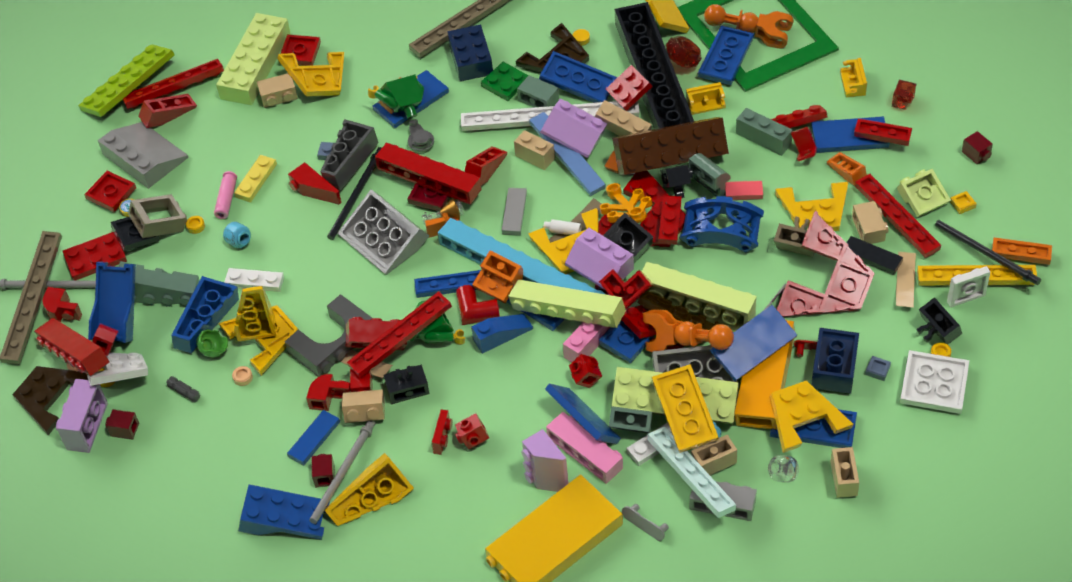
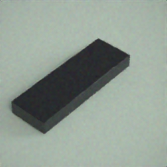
[847,236,903,275]

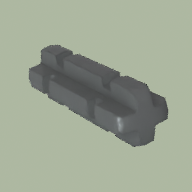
[166,376,201,402]

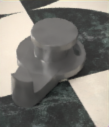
[408,119,434,152]

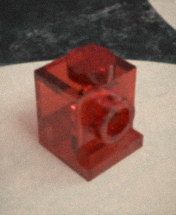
[892,80,917,110]

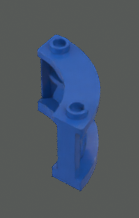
[680,196,764,253]

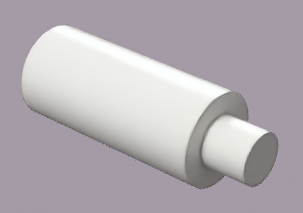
[543,219,582,235]

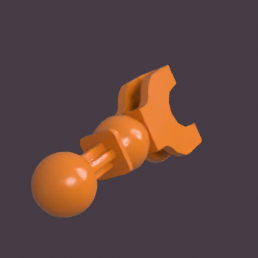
[704,4,794,48]
[643,310,734,352]

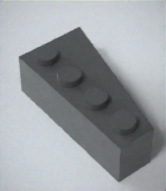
[320,119,379,191]

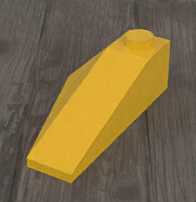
[234,286,276,341]
[324,453,414,526]

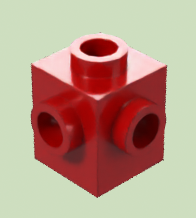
[569,354,602,388]
[455,413,489,450]

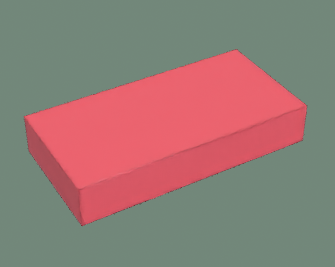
[725,181,763,200]

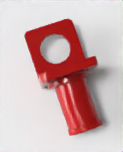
[791,127,817,161]

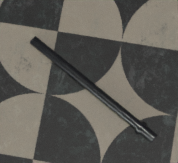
[327,147,381,240]
[935,220,1041,285]

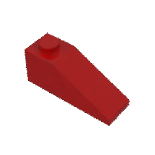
[138,94,197,128]
[465,146,508,185]
[288,162,342,205]

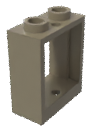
[128,194,187,238]

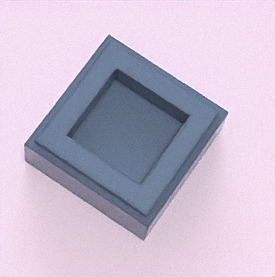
[865,356,891,381]

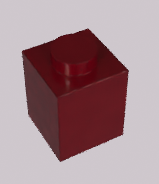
[962,131,993,164]
[105,409,139,440]
[312,454,335,488]

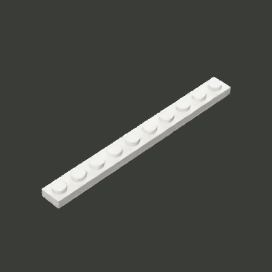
[461,101,640,131]

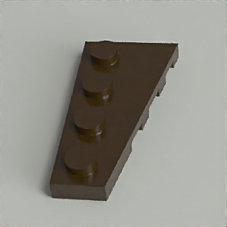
[637,292,722,330]

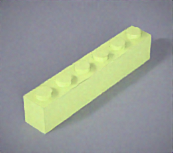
[508,280,626,328]

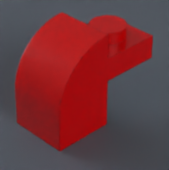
[42,287,82,322]
[92,323,119,356]
[306,374,351,411]

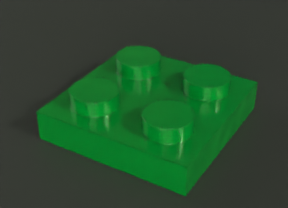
[481,61,528,101]

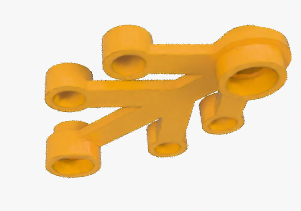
[599,183,652,223]

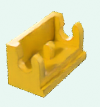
[840,58,867,97]
[686,82,726,115]

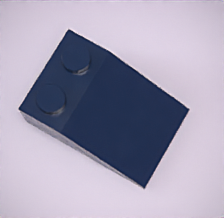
[811,328,859,394]

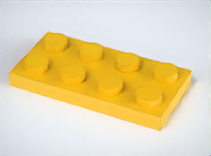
[652,364,719,453]

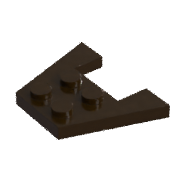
[516,23,589,73]
[12,366,88,435]

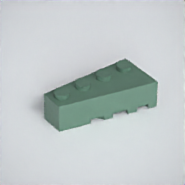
[119,261,200,305]

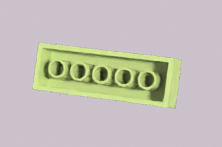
[216,13,291,105]
[638,262,757,332]
[612,367,739,425]

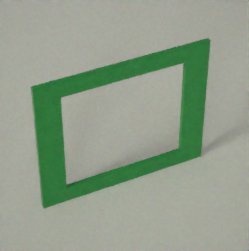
[677,0,839,92]

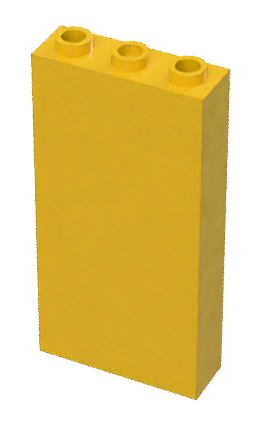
[485,474,623,582]

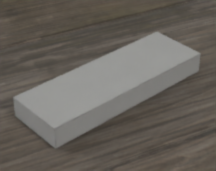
[502,188,527,235]

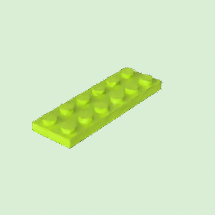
[78,44,175,117]

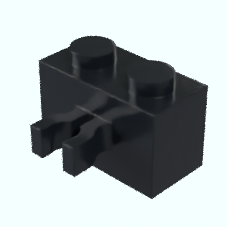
[660,165,693,198]
[916,297,962,345]
[384,364,430,405]

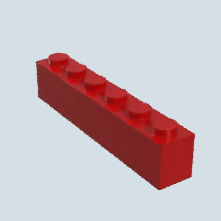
[375,142,482,205]
[34,318,109,376]

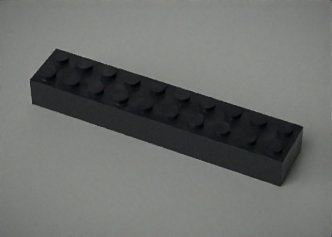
[614,2,694,129]

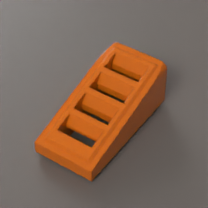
[827,152,867,186]

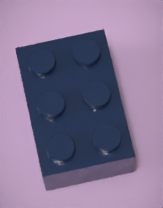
[447,24,493,82]

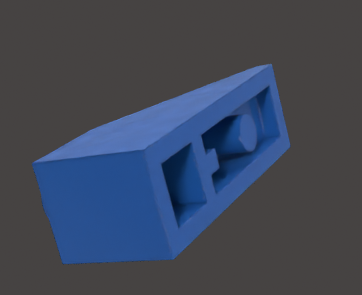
[471,314,533,354]

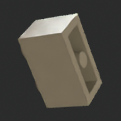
[774,216,815,257]

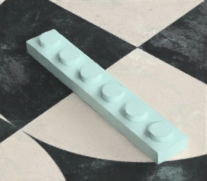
[647,427,736,518]

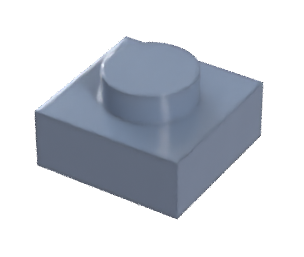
[317,142,333,160]

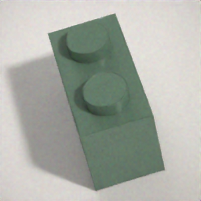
[517,75,559,108]
[609,406,653,433]

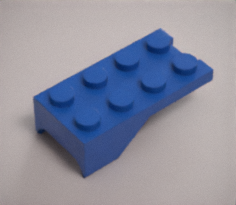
[88,262,136,343]
[238,484,330,540]

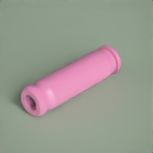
[214,171,237,219]

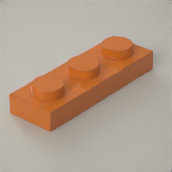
[992,237,1052,265]

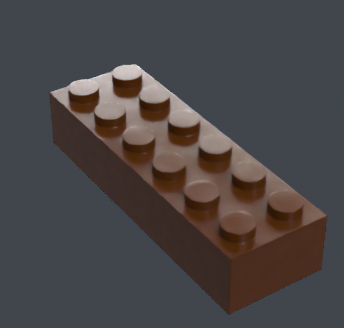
[612,117,729,175]

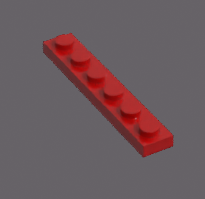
[122,58,224,109]
[855,174,941,258]
[347,291,452,378]

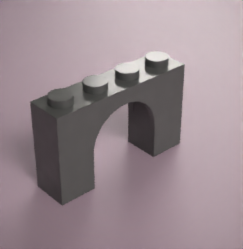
[284,294,372,377]

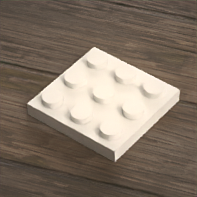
[900,350,970,414]

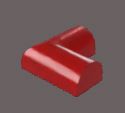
[599,269,653,309]
[456,285,500,325]

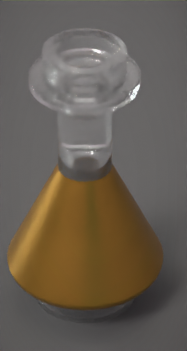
[421,199,464,225]

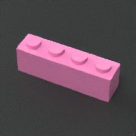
[563,322,611,362]
[546,412,623,484]

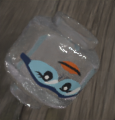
[768,455,799,483]

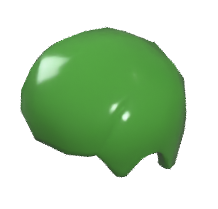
[196,329,228,358]

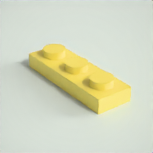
[234,155,277,202]

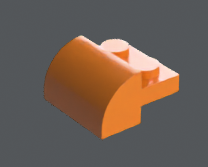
[472,250,523,303]

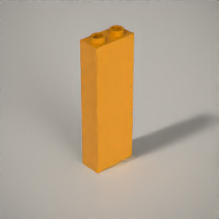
[734,320,795,430]

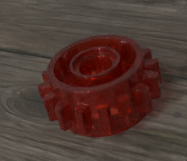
[665,36,702,68]

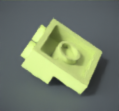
[897,169,951,217]

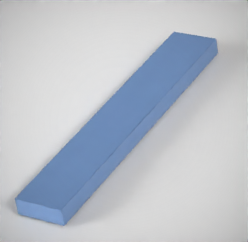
[529,112,606,196]

